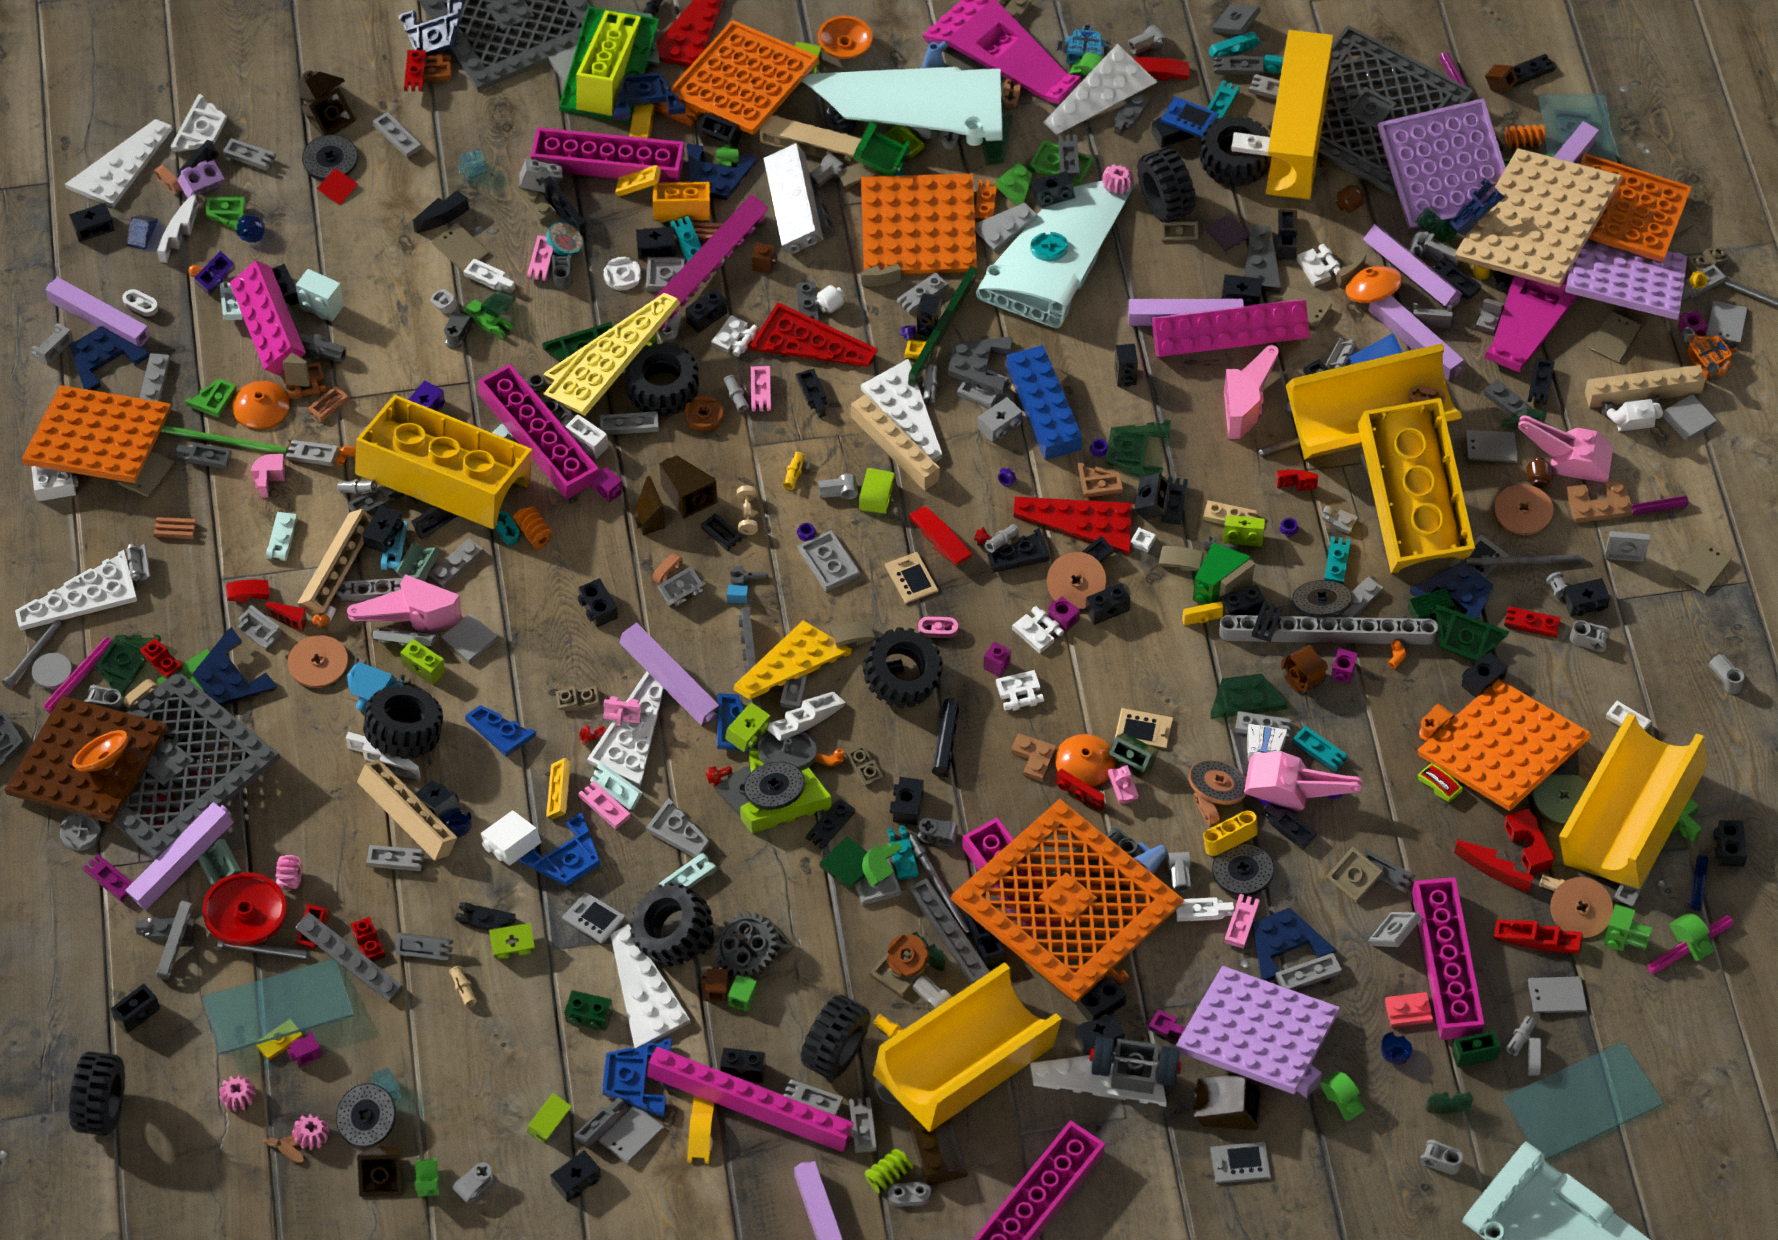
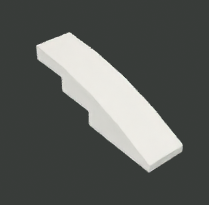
[157,194,199,263]
[767,692,846,741]
[346,732,421,780]

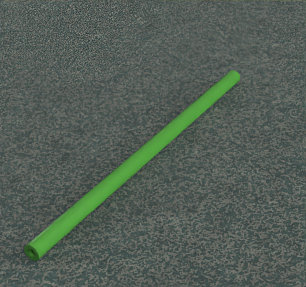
[160,425,288,455]

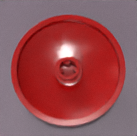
[202,872,287,946]

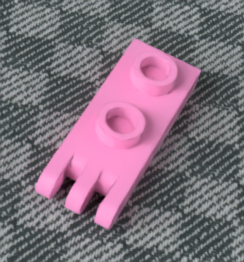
[527,236,554,281]
[751,366,771,412]
[578,781,631,830]
[1224,894,1260,949]

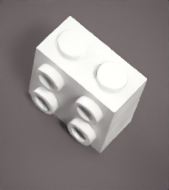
[32,466,79,501]
[481,810,542,866]

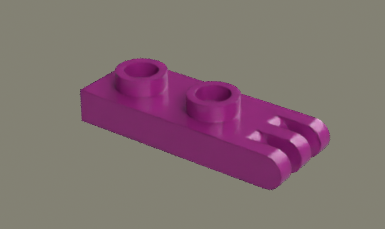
[82,854,133,902]

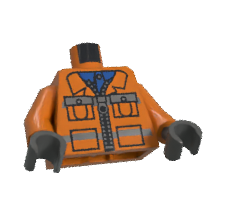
[1680,327,1737,380]

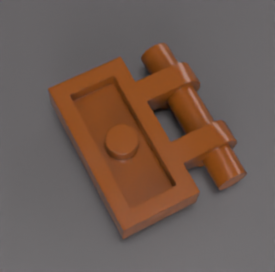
[424,53,451,82]
[283,362,327,400]

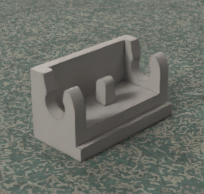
[1423,233,1461,267]
[1412,303,1452,329]
[31,323,73,366]
[238,605,282,651]

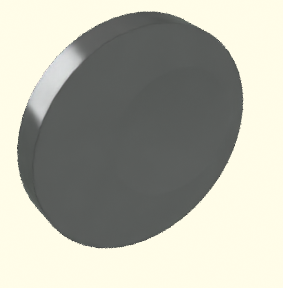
[757,731,817,771]

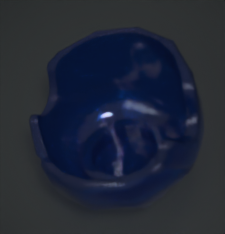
[236,214,265,243]
[443,810,472,838]
[1380,1032,1413,1064]

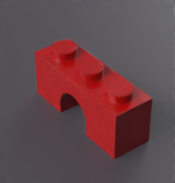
[1504,808,1555,875]

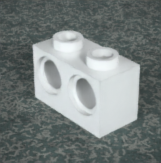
[565,414,608,460]

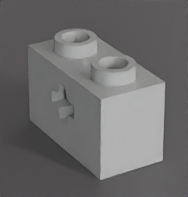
[519,159,562,193]
[977,397,1022,443]

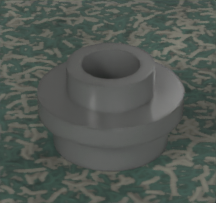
[527,374,546,392]

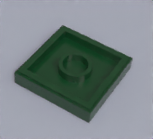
[819,836,867,890]

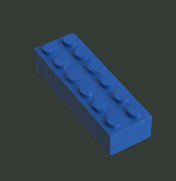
[1006,345,1082,460]

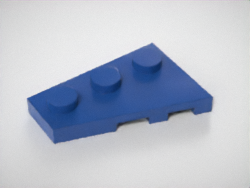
[717,693,758,751]
[465,705,536,757]

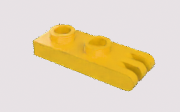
[615,165,661,196]

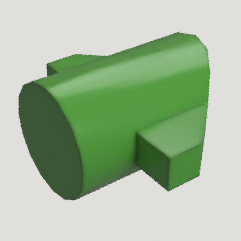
[716,144,739,167]

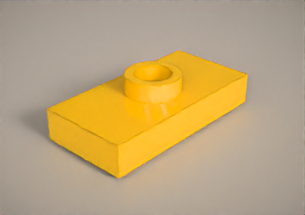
[1182,601,1223,626]
[256,1020,303,1061]

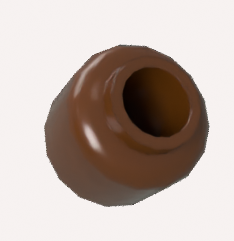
[1336,185,1365,212]
[1527,457,1552,488]

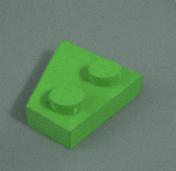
[994,162,1032,206]
[206,197,245,233]
[185,378,237,418]

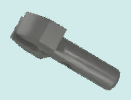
[730,566,768,585]

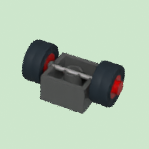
[1089,1037,1182,1094]

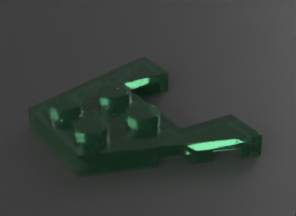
[1105,420,1171,478]

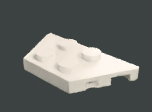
[171,94,227,152]

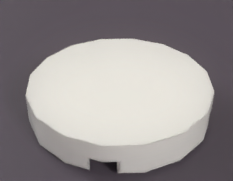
[604,257,641,291]

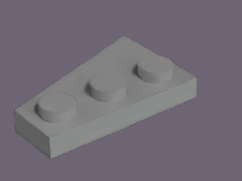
[646,798,709,858]

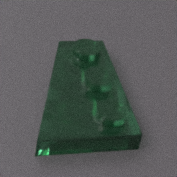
[981,114,1013,166]
[1502,409,1547,429]

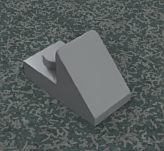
[1475,299,1505,335]

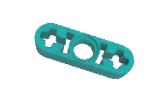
[1208,32,1260,59]

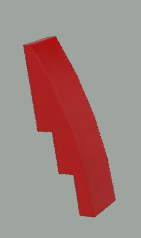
[1132,57,1190,81]
[909,505,972,566]
[1454,839,1534,892]
[1494,919,1583,954]

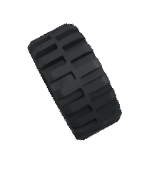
[1200,115,1271,187]
[1137,147,1196,223]
[625,342,699,416]
[863,627,943,708]
[363,685,443,759]
[630,882,713,966]
[800,995,871,1079]
[69,1051,125,1136]

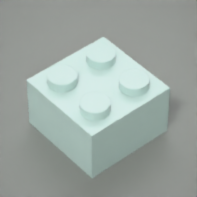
[296,269,344,322]

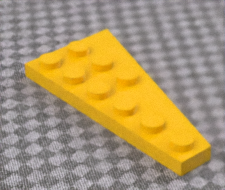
[733,620,852,700]

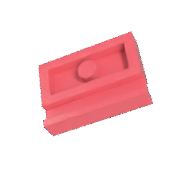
[1385,992,1433,1028]

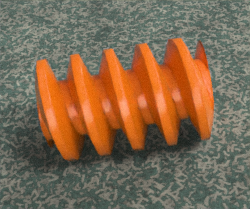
[1505,124,1545,150]
[513,506,553,549]

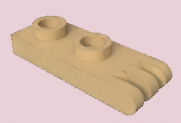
[1203,500,1259,525]

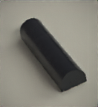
[932,698,960,778]

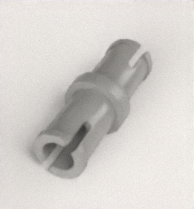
[923,365,938,404]
[723,375,749,413]
[337,479,377,495]
[985,524,1020,553]
[1506,1016,1537,1056]

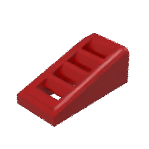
[266,601,307,631]
[295,904,330,949]

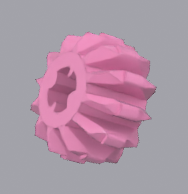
[1102,164,1134,195]
[276,855,302,890]
[219,1074,256,1112]
[292,1113,329,1151]

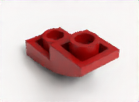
[1275,470,1318,491]
[226,579,270,603]
[140,638,183,679]
[350,917,386,962]

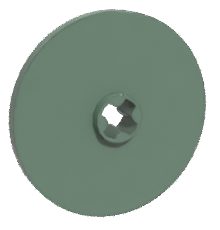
[1533,774,1588,823]

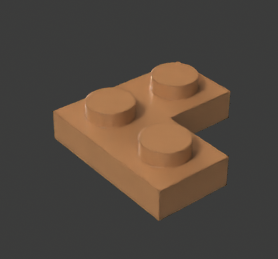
[1011,733,1056,782]

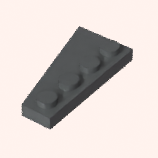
[1244,224,1281,292]

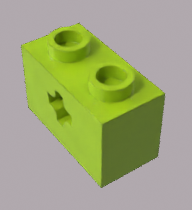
[1223,515,1265,547]
[400,639,446,685]
[725,702,770,752]
[489,923,535,959]

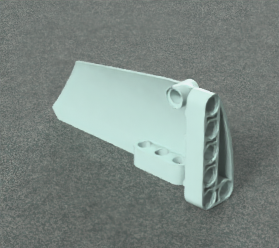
[802,67,1003,146]
[976,181,1135,328]
[1462,1141,1650,1240]

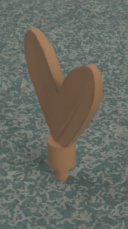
[263,1136,304,1163]

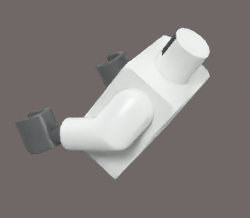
[1602,396,1663,432]

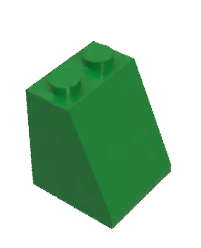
[1193,542,1250,605]

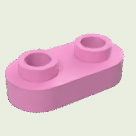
[918,617,958,638]

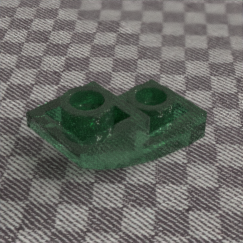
[1415,207,1458,245]
[481,290,516,318]
[912,931,946,971]
[1425,1092,1473,1114]

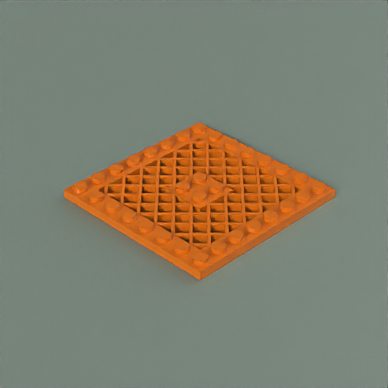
[951,799,1184,1003]

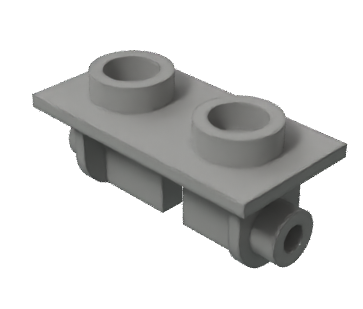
[1325,337,1356,370]
[126,543,151,586]

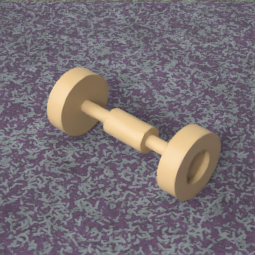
[737,485,758,535]

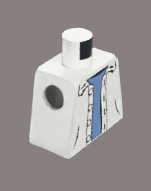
[1247,724,1287,762]

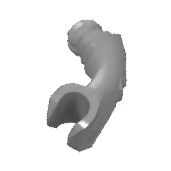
[1410,231,1430,257]

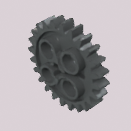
[713,911,780,978]

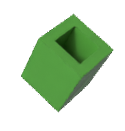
[728,975,757,1012]

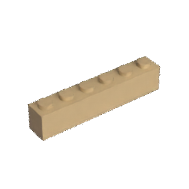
[759,115,861,166]
[1585,365,1705,408]
[851,394,940,491]
[297,509,373,616]
[357,759,457,860]

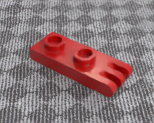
[404,50,426,92]
[1504,607,1561,638]
[1056,768,1105,811]

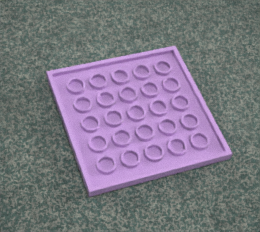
[1377,98,1506,230]
[1565,239,1688,320]
[1175,966,1340,1094]

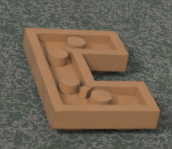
[1566,480,1633,523]

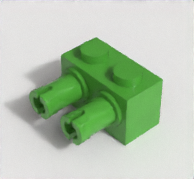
[1603,904,1652,951]

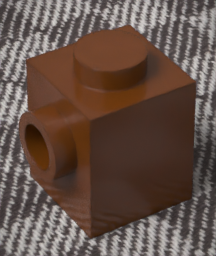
[1485,64,1518,92]
[752,242,777,274]
[702,967,728,1001]

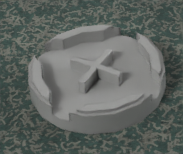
[32,653,72,690]
[60,813,101,851]

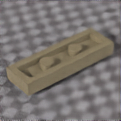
[510,179,556,224]

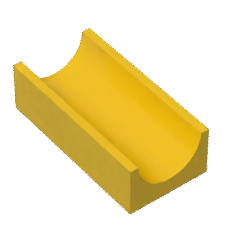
[1266,30,1333,200]
[1285,343,1462,460]
[355,394,532,529]
[1358,398,1475,574]
[1559,713,1708,889]
[873,962,1062,1132]

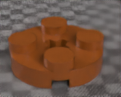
[685,395,723,431]
[887,934,930,977]

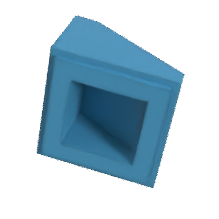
[727,585,748,604]

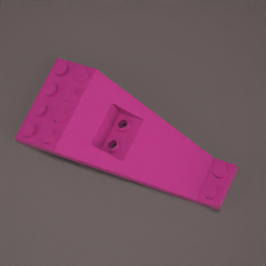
[922,0,1082,104]
[1484,275,1579,372]

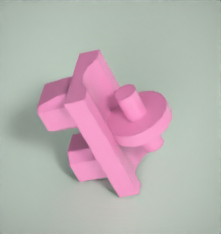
[603,696,641,726]
[1108,765,1138,805]

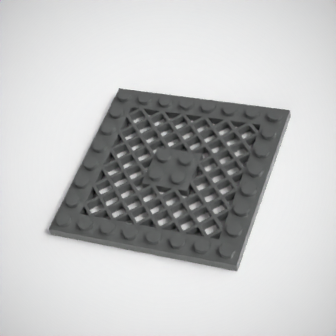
[418,0,590,92]
[1268,25,1473,196]
[113,670,281,860]

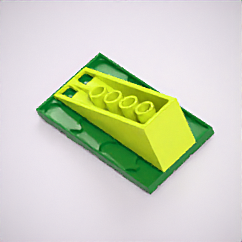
[559,6,659,124]

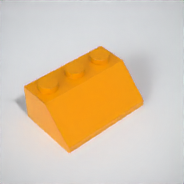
[653,182,710,222]

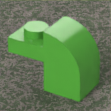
[1068,53,1103,77]
[1672,797,1702,842]
[862,842,902,887]
[1669,914,1715,960]
[1319,1071,1365,1121]
[415,1158,440,1197]

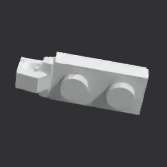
[463,259,515,293]
[1176,898,1234,922]

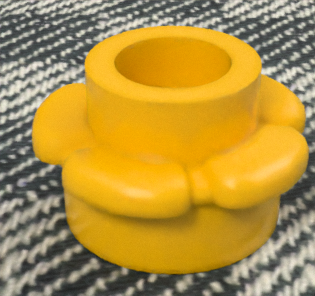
[1690,271,1708,289]

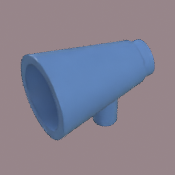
[921,41,948,69]
[1134,841,1168,874]

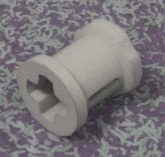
[1546,572,1569,598]

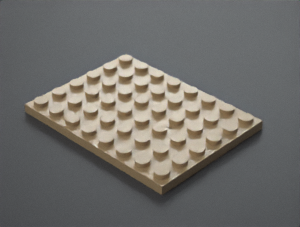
[1455,148,1622,288]

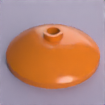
[818,15,872,59]
[1345,266,1402,303]
[232,381,290,430]
[72,730,129,772]
[1055,734,1116,787]

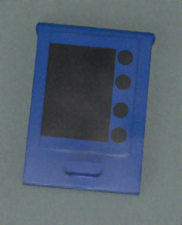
[1161,96,1219,138]

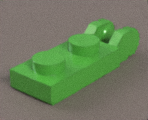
[462,299,514,339]

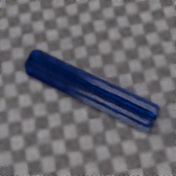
[1691,855,1708,911]

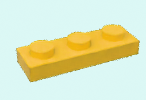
[546,758,571,820]

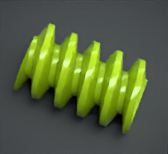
[865,1149,913,1194]

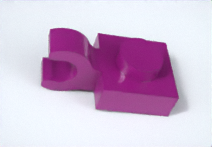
[1148,1010,1186,1040]

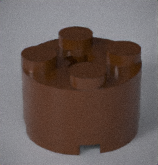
[1281,645,1328,693]

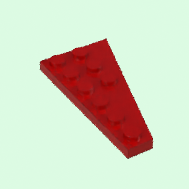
[656,0,724,67]
[750,302,878,367]
[1013,497,1132,556]

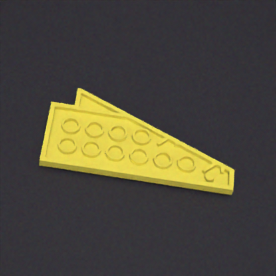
[543,293,680,416]

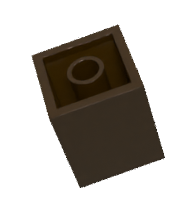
[659,455,718,519]
[1193,1074,1260,1130]

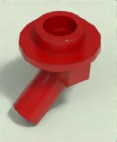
[974,527,992,546]
[579,725,606,745]
[705,766,732,787]

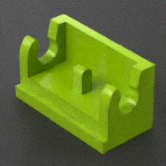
[526,1093,572,1143]

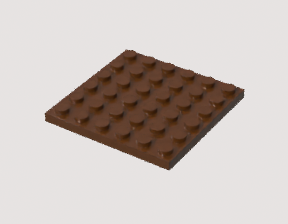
[4,696,169,823]

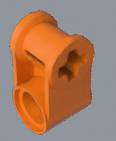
[1419,704,1455,742]

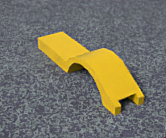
[687,1095,715,1164]

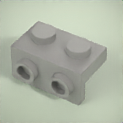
[657,566,706,607]

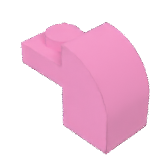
[251,454,285,498]

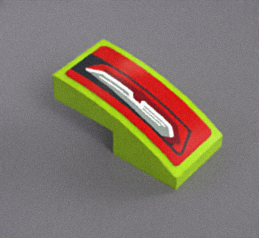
[1418,763,1463,802]

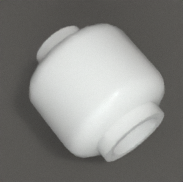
[816,285,845,313]

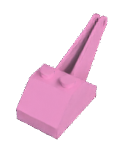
[1224,345,1279,439]
[1518,416,1614,483]
[347,574,462,634]
[1244,751,1362,813]

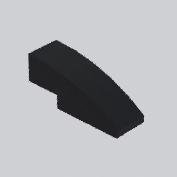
[412,190,469,233]
[1277,209,1297,260]
[964,912,1006,969]

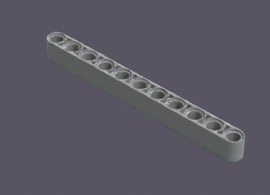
[1219,615,1438,645]

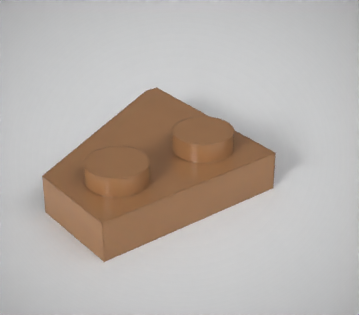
[1078,463,1123,498]

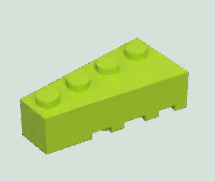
[740,767,832,834]

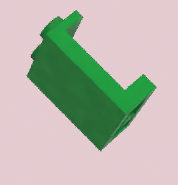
[852,122,911,176]

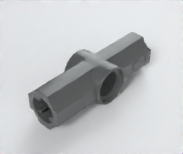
[298,333,347,363]

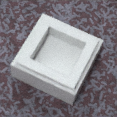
[1130,528,1156,553]

